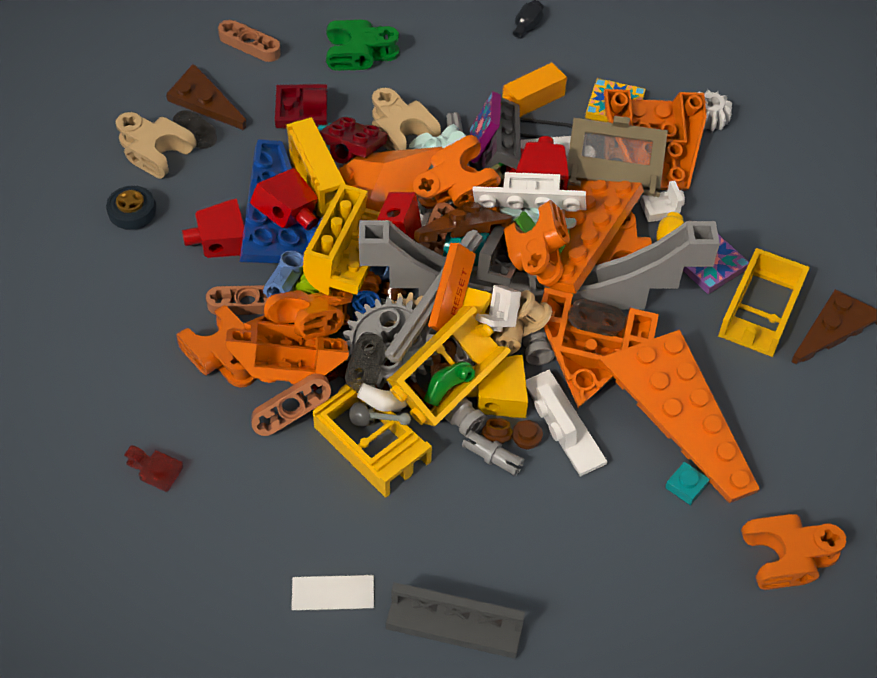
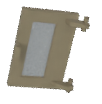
[567,116,668,197]

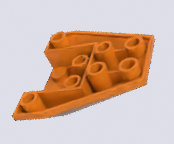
[604,89,707,191]

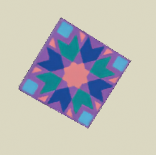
[683,234,749,294]

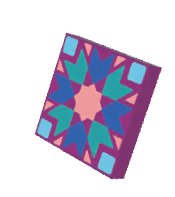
[469,91,501,163]

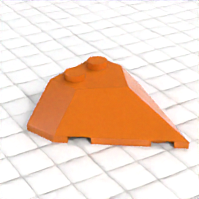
[338,147,443,212]
[541,288,659,408]
[225,315,349,385]

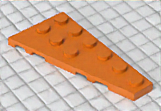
[549,180,644,294]
[597,329,760,503]

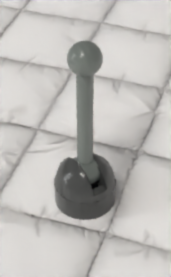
[349,402,411,427]

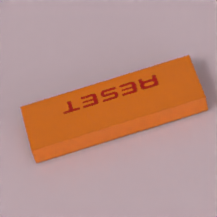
[428,243,476,337]

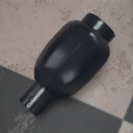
[513,0,544,38]

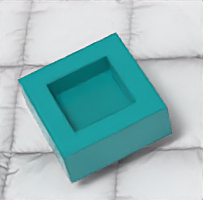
[665,462,710,506]

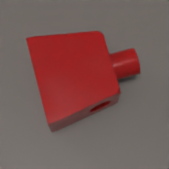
[516,136,569,190]
[250,168,319,231]
[377,192,422,240]
[182,198,244,258]

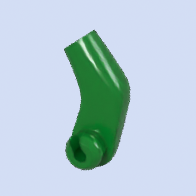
[423,361,476,406]

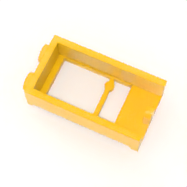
[287,117,345,219]
[718,248,810,357]
[386,306,511,426]
[313,378,432,498]

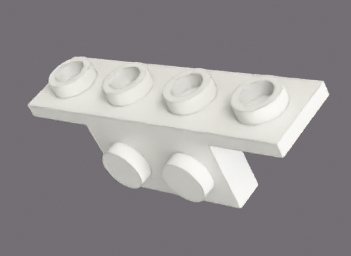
[473,172,586,212]
[526,370,607,477]

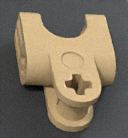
[372,88,441,151]
[116,112,196,179]
[490,290,552,357]

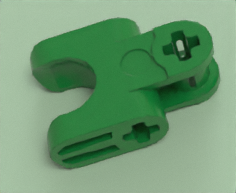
[326,20,399,71]

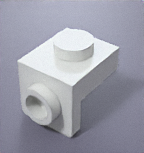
[640,181,685,222]
[475,285,521,332]

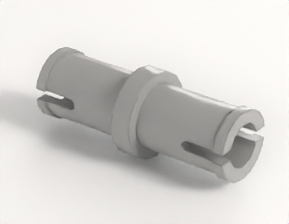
[462,430,525,476]

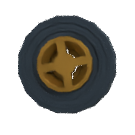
[106,186,156,229]

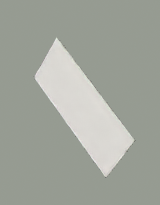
[292,575,374,610]

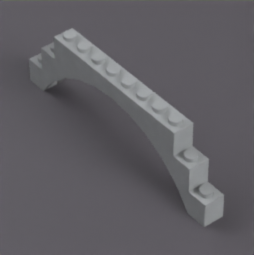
[359,220,720,309]

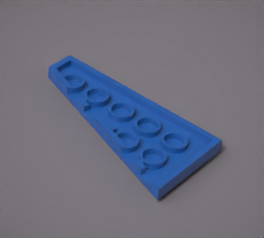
[239,139,310,263]

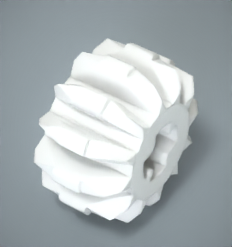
[698,90,732,132]

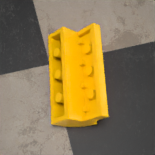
[303,183,380,295]

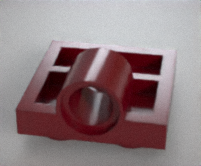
[275,84,328,128]
[319,117,388,164]

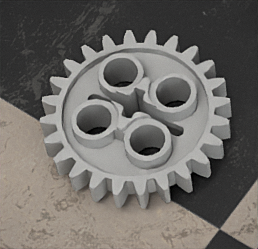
[343,296,438,389]

